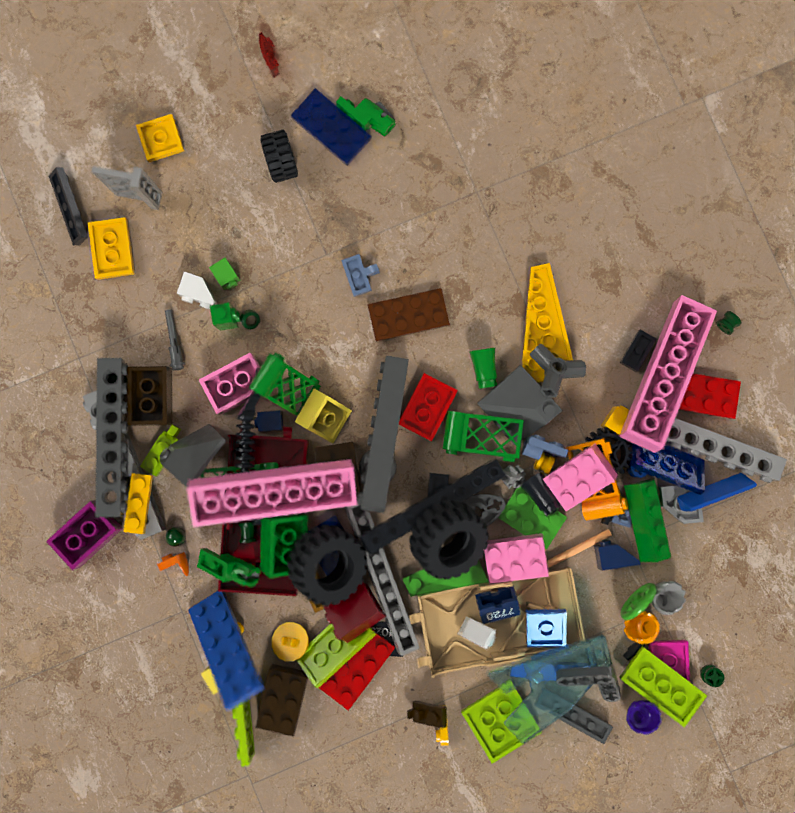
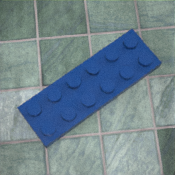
[188,591,264,711]

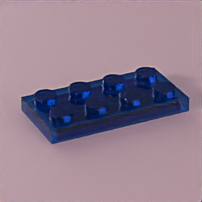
[290,88,372,166]
[631,443,705,495]

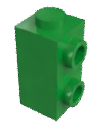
[210,303,241,331]

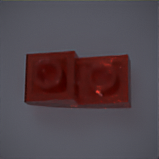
[259,32,279,78]

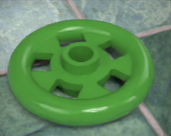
[620,583,657,620]

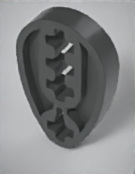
[462,494,505,527]

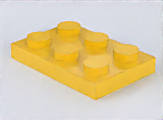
[88,217,135,280]

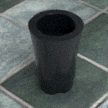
[521,472,562,517]

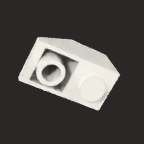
[177,272,218,309]
[458,617,496,649]

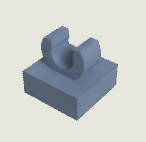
[610,507,632,528]

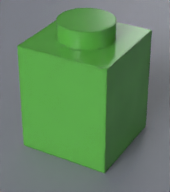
[209,258,240,290]

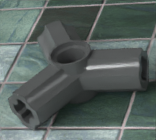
[530,344,586,398]

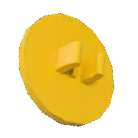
[272,622,309,662]

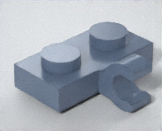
[341,254,380,297]

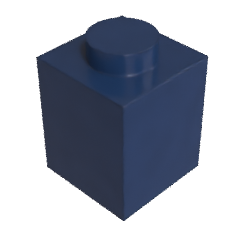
[254,410,284,432]

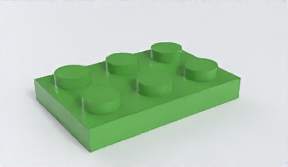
[498,487,567,550]

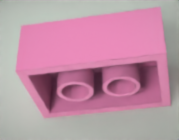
[199,353,260,415]
[543,443,618,511]
[484,533,549,584]

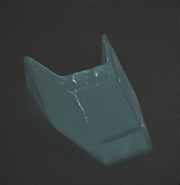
[486,635,612,745]

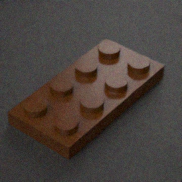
[367,288,450,342]

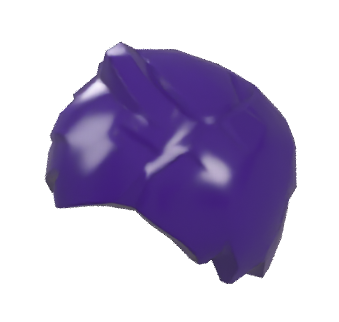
[626,700,662,735]

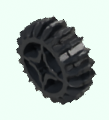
[584,427,634,477]

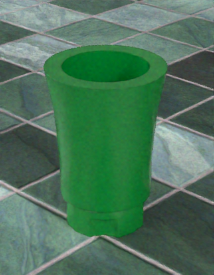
[469,348,497,389]

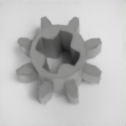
[502,465,526,489]

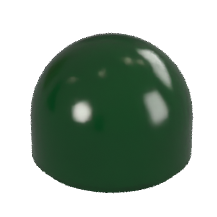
[240,310,260,330]
[165,527,186,547]

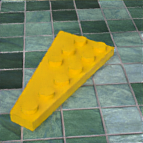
[522,263,573,383]

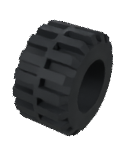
[260,129,298,183]

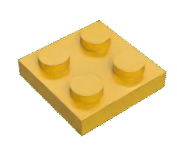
[136,114,184,163]

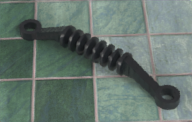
[235,367,261,526]

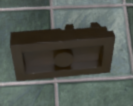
[407,701,447,729]

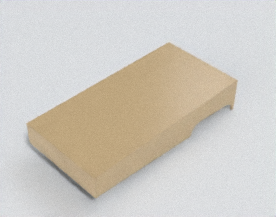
[409,567,586,678]

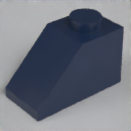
[594,540,641,571]

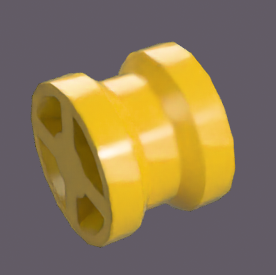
[533,452,555,474]

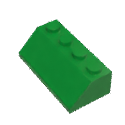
[624,478,671,562]

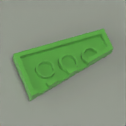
[402,560,489,597]

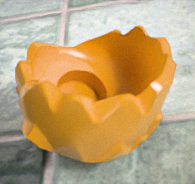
[624,610,660,644]

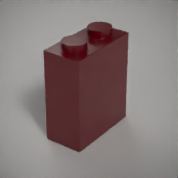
[323,581,386,643]

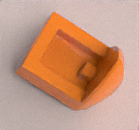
[157,552,189,576]

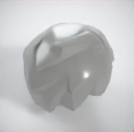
[652,581,686,615]

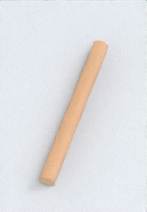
[547,529,612,568]

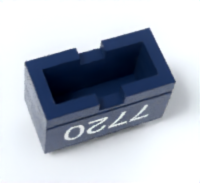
[475,586,521,624]

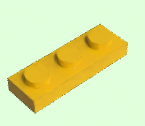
[123,473,153,534]

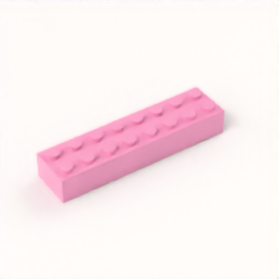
[619,295,717,453]
[187,459,357,527]

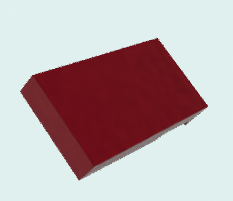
[218,427,309,596]

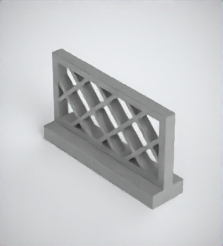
[91,166,162,210]

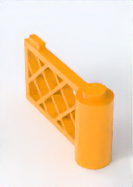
[566,438,628,521]

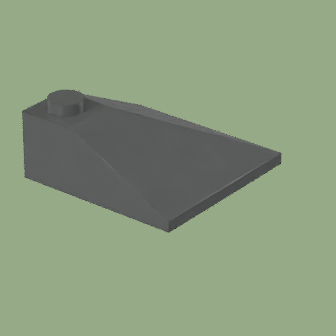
[477,365,562,446]
[159,424,226,488]

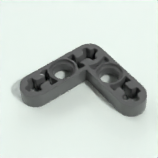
[556,666,621,702]

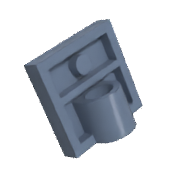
[522,434,568,460]

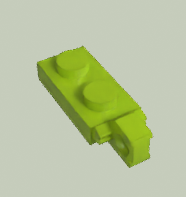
[140,425,181,477]

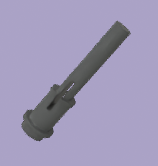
[165,309,185,371]

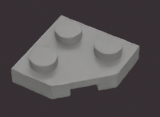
[659,483,704,524]

